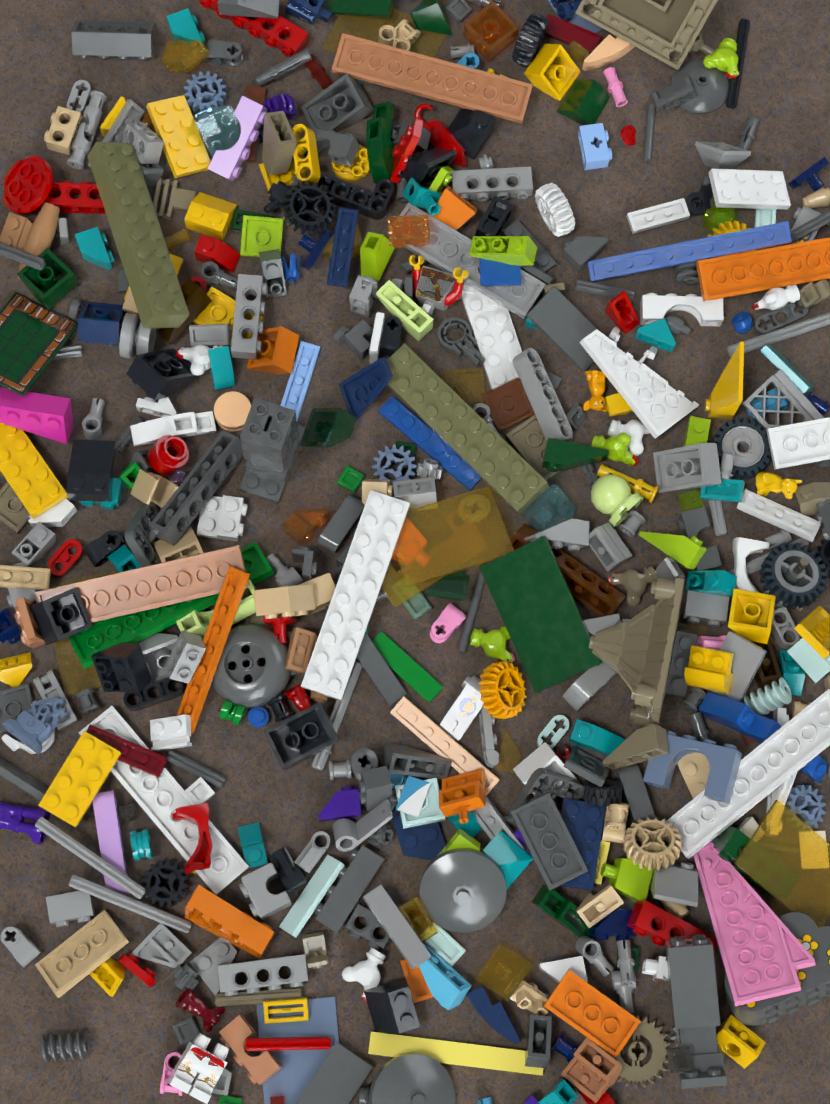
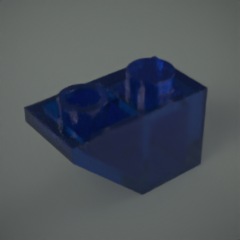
[588,909,637,941]

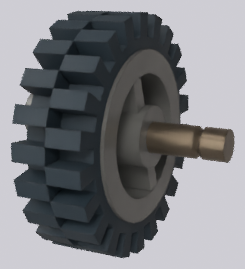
[759,542,828,609]

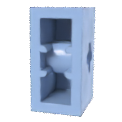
[578,123,612,170]

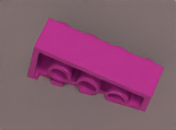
[0,387,74,444]

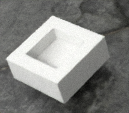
[185,777,215,804]

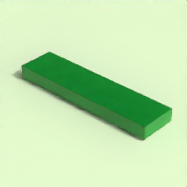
[372,631,443,703]

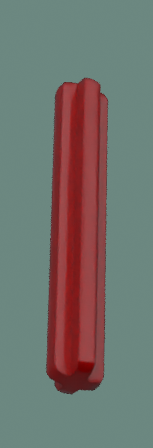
[244,1037,331,1051]

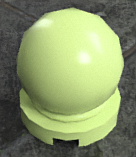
[591,474,644,527]

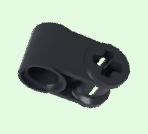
[379,316,402,356]
[83,530,125,567]

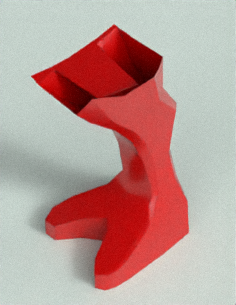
[172,803,213,875]

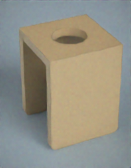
[130,469,178,508]
[299,573,336,616]

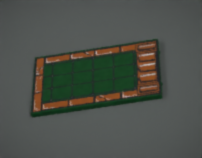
[0,292,78,397]

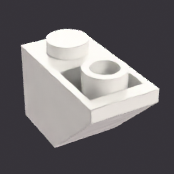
[28,499,77,528]

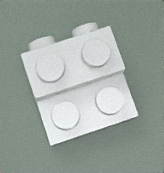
[197,495,247,542]

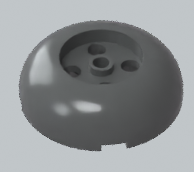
[211,624,291,708]

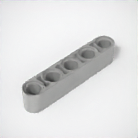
[513,348,573,441]

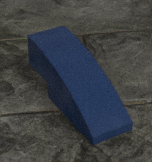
[466,986,521,1044]

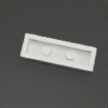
[626,198,690,234]

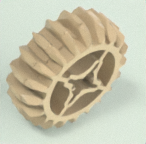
[623,816,682,871]

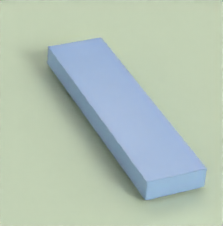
[280,341,320,421]

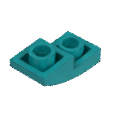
[207,346,235,390]

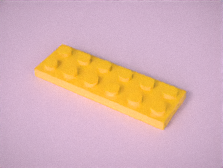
[0,423,68,520]

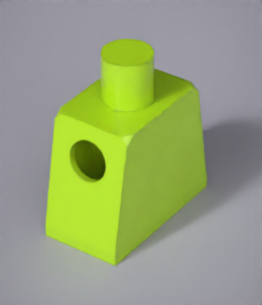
[600,858,654,902]

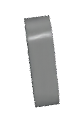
[66,80,91,115]

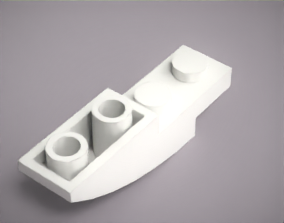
[130,411,217,447]

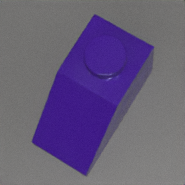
[318,786,361,822]

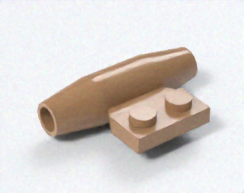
[0,203,60,280]
[285,627,329,703]

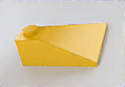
[704,342,744,419]

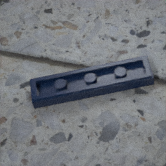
[327,208,359,288]

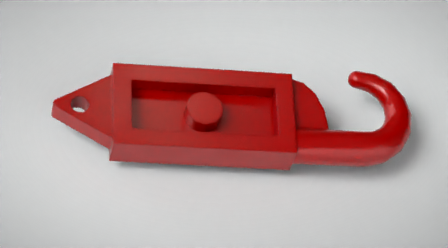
[414,103,467,167]

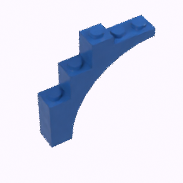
[698,692,829,783]

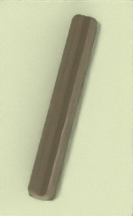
[215,988,302,1007]

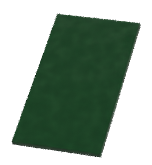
[479,536,602,693]

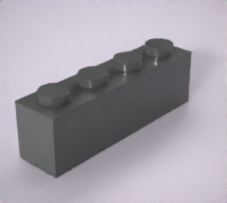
[314,845,384,934]

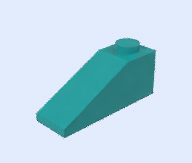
[568,719,626,756]

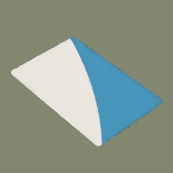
[396,776,431,817]

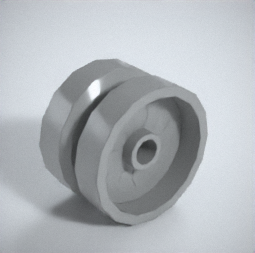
[119,313,157,359]

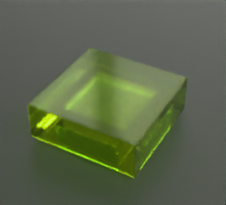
[677,489,704,512]

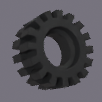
[583,777,623,806]

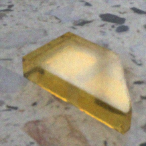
[496,731,521,775]

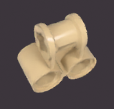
[378,19,421,51]
[602,803,629,844]

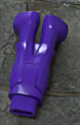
[0,802,51,845]

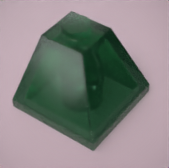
[300,408,357,447]
[424,570,470,602]

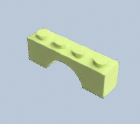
[176,580,256,640]

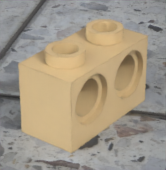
[44,106,82,156]

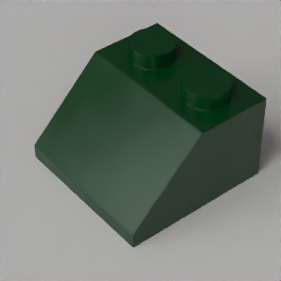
[17,248,79,310]

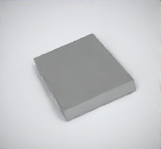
[711,630,767,702]

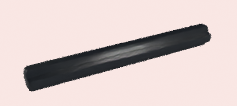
[726,19,750,109]

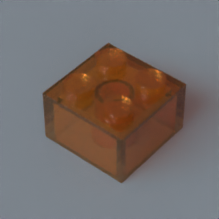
[462,1,519,62]

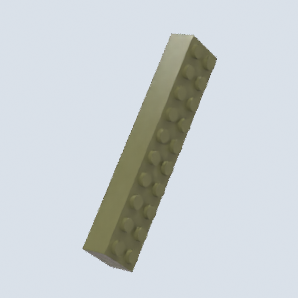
[87,142,190,328]
[387,343,550,517]

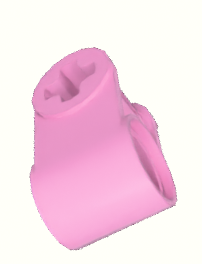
[430,603,467,643]
[160,1052,183,1096]

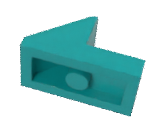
[238,822,268,870]

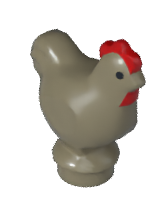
[608,565,658,607]

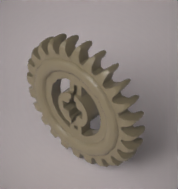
[601,1014,672,1088]

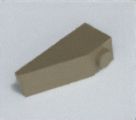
[794,482,830,516]
[603,723,669,770]

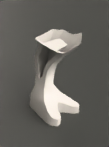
[733,537,770,593]

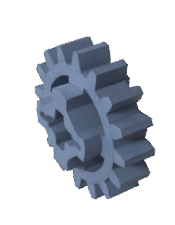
[184,71,227,114]
[372,444,417,485]
[782,785,826,831]

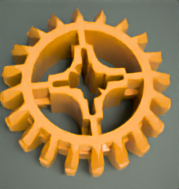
[478,661,527,719]

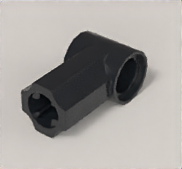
[269,847,307,894]

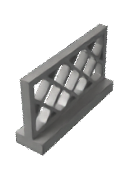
[742,369,824,429]

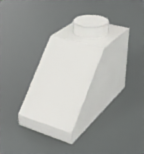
[538,956,588,983]

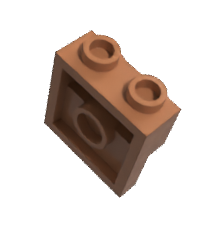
[14,597,45,648]

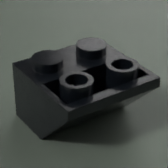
[91,643,152,693]

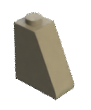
[262,111,297,175]

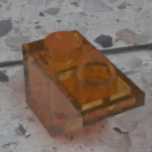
[281,509,328,545]

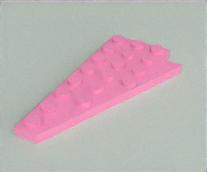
[693,842,815,1006]

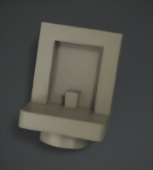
[302,931,329,969]

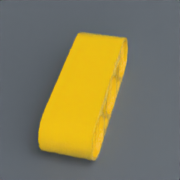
[292,124,320,185]

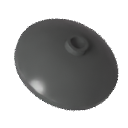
[671,60,729,115]

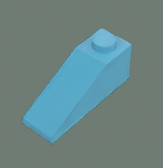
[419,943,472,1010]

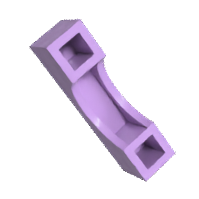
[208,96,268,181]

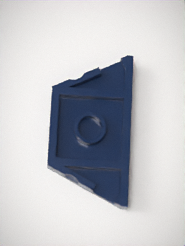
[392,809,445,860]

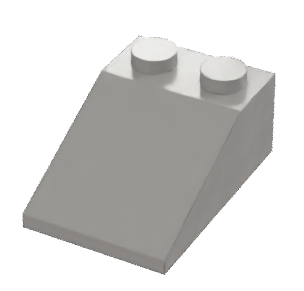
[653,443,722,493]
[649,862,698,907]

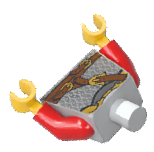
[409,255,469,317]

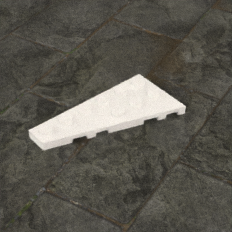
[580,329,699,439]

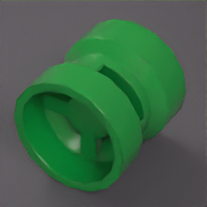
[219,699,247,726]

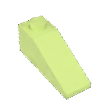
[375,280,434,342]

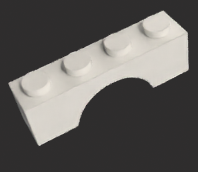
[640,293,724,327]

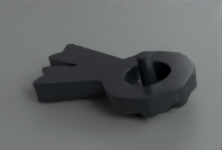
[685,175,713,216]

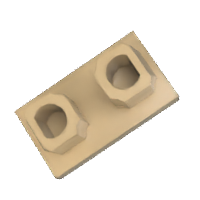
[509,981,549,1016]

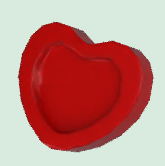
[620,125,636,146]

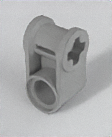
[0,927,41,968]

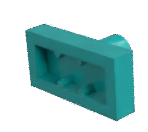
[700,479,745,502]

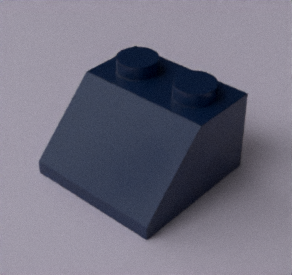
[78,301,125,345]

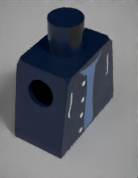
[285,0,332,25]

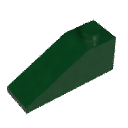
[542,438,609,472]

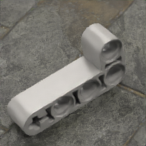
[562,662,617,711]

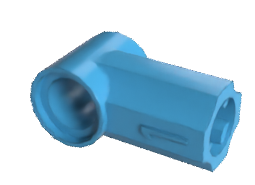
[746,388,789,420]

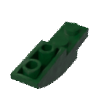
[366,101,395,184]

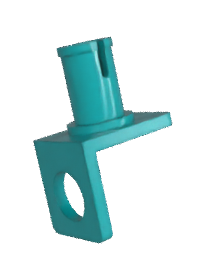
[403,177,441,215]

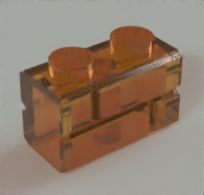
[387,215,430,248]

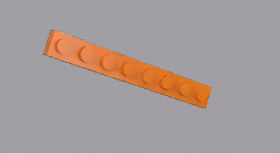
[177,566,250,734]

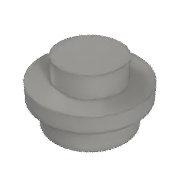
[479,154,494,169]

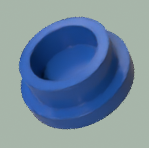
[248,707,269,728]

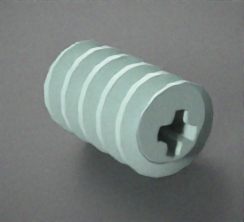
[744,677,792,716]

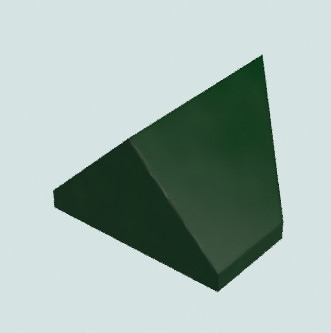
[410,0,453,36]

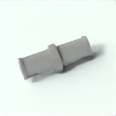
[616,940,635,986]

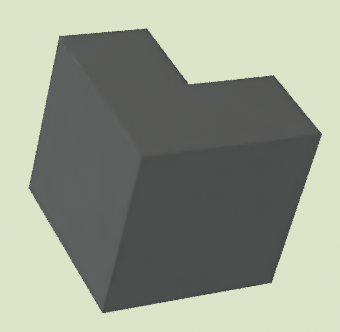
[344,319,372,361]

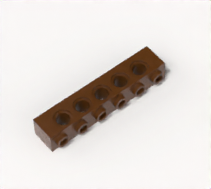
[506,523,626,617]

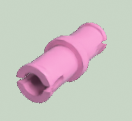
[603,67,628,107]

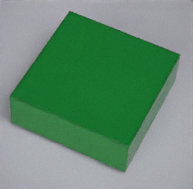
[337,465,365,494]

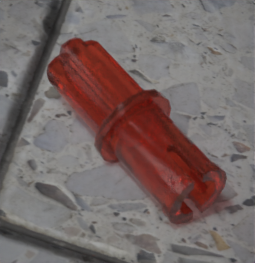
[304,54,333,90]

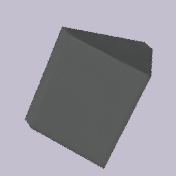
[566,403,587,431]

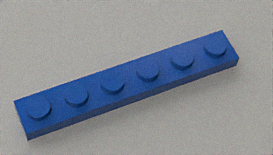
[378,396,482,491]

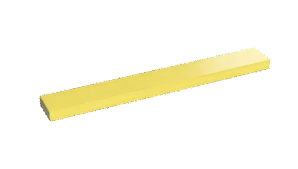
[368,1032,544,1076]

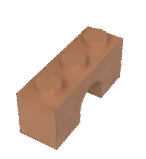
[219,1015,283,1085]

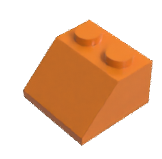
[247,326,299,375]

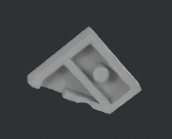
[131,923,192,968]

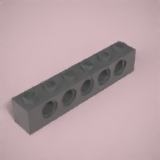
[150,430,243,546]

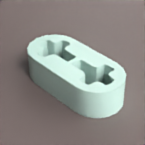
[537,715,569,749]

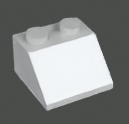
[513,742,577,799]

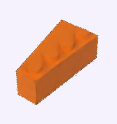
[185,885,274,960]

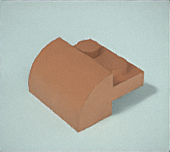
[561,1037,622,1103]

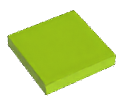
[240,215,284,258]

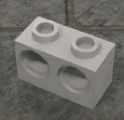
[122,121,164,164]
[165,631,206,684]

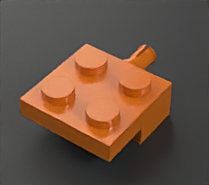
[439,769,485,824]

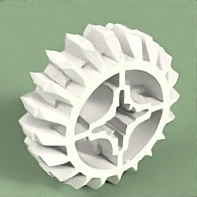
[535,183,575,237]

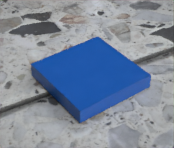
[479,258,521,286]

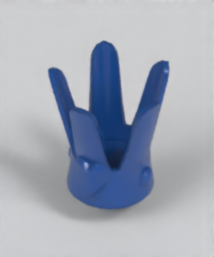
[280,253,301,285]

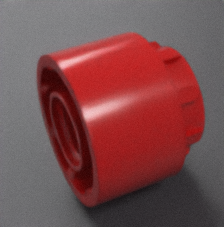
[148,435,189,475]

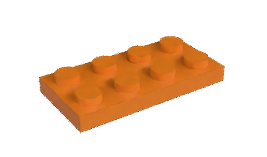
[543,969,641,1058]

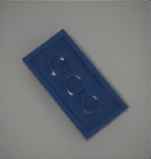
[560,798,606,891]

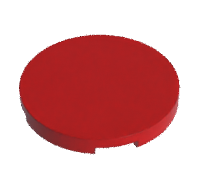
[3,155,53,214]

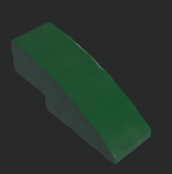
[531,885,600,938]

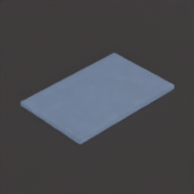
[257,997,339,1104]

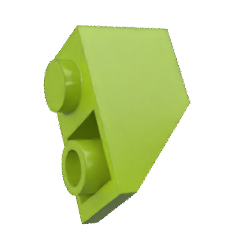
[360,232,395,282]

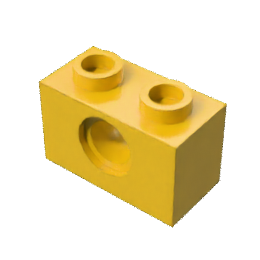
[716,1015,766,1069]

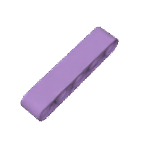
[93,790,130,895]

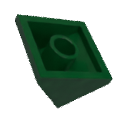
[557,79,610,126]

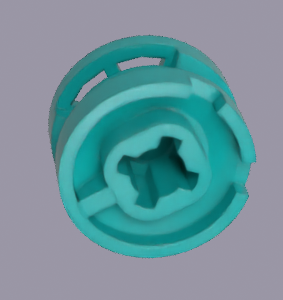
[130,828,152,861]

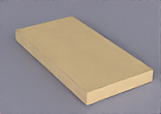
[35,910,129,998]

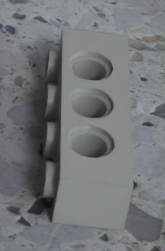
[451,167,533,202]
[231,274,267,360]
[217,954,308,996]

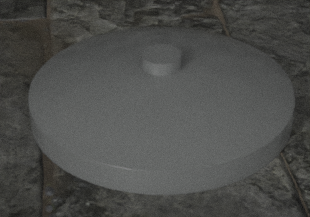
[419,848,507,933]
[369,1053,455,1104]

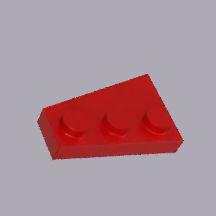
[390,119,423,184]

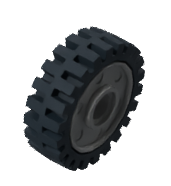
[712,418,772,480]

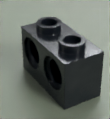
[475,196,513,236]

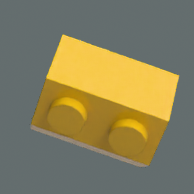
[524,44,581,101]
[184,192,237,241]

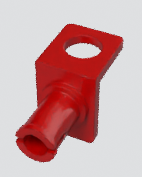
[263,615,297,644]

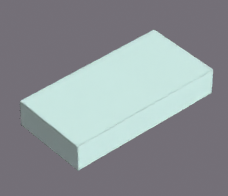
[420,922,466,967]

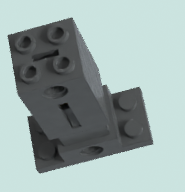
[239,398,306,504]
[665,934,727,1089]

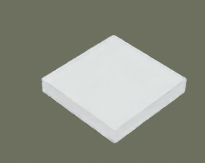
[369,312,385,364]

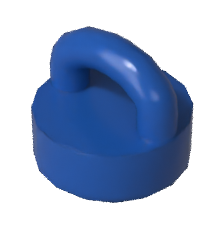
[731,312,753,334]

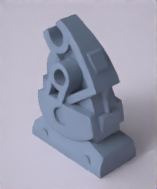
[2,698,67,755]

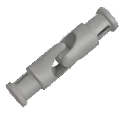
[67,91,107,170]

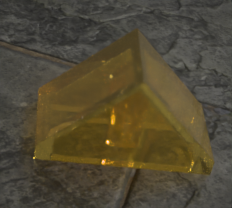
[398,895,438,942]

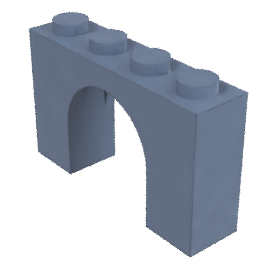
[643,730,742,804]

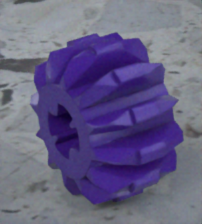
[263,94,296,120]

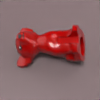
[284,684,311,712]

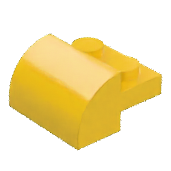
[684,645,734,694]

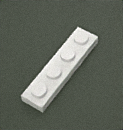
[736,489,821,542]

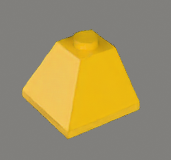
[728,589,776,644]

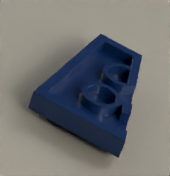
[339,358,393,421]

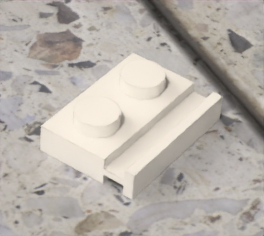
[150,714,192,751]

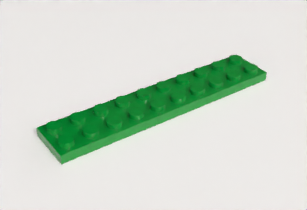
[68,542,274,669]

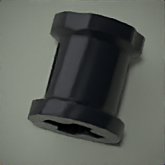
[268,695,293,723]

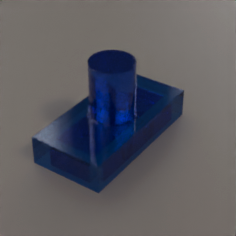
[788,157,829,192]
[298,229,333,270]
[0,608,20,644]

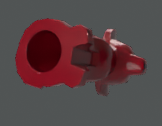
[175,988,225,1033]

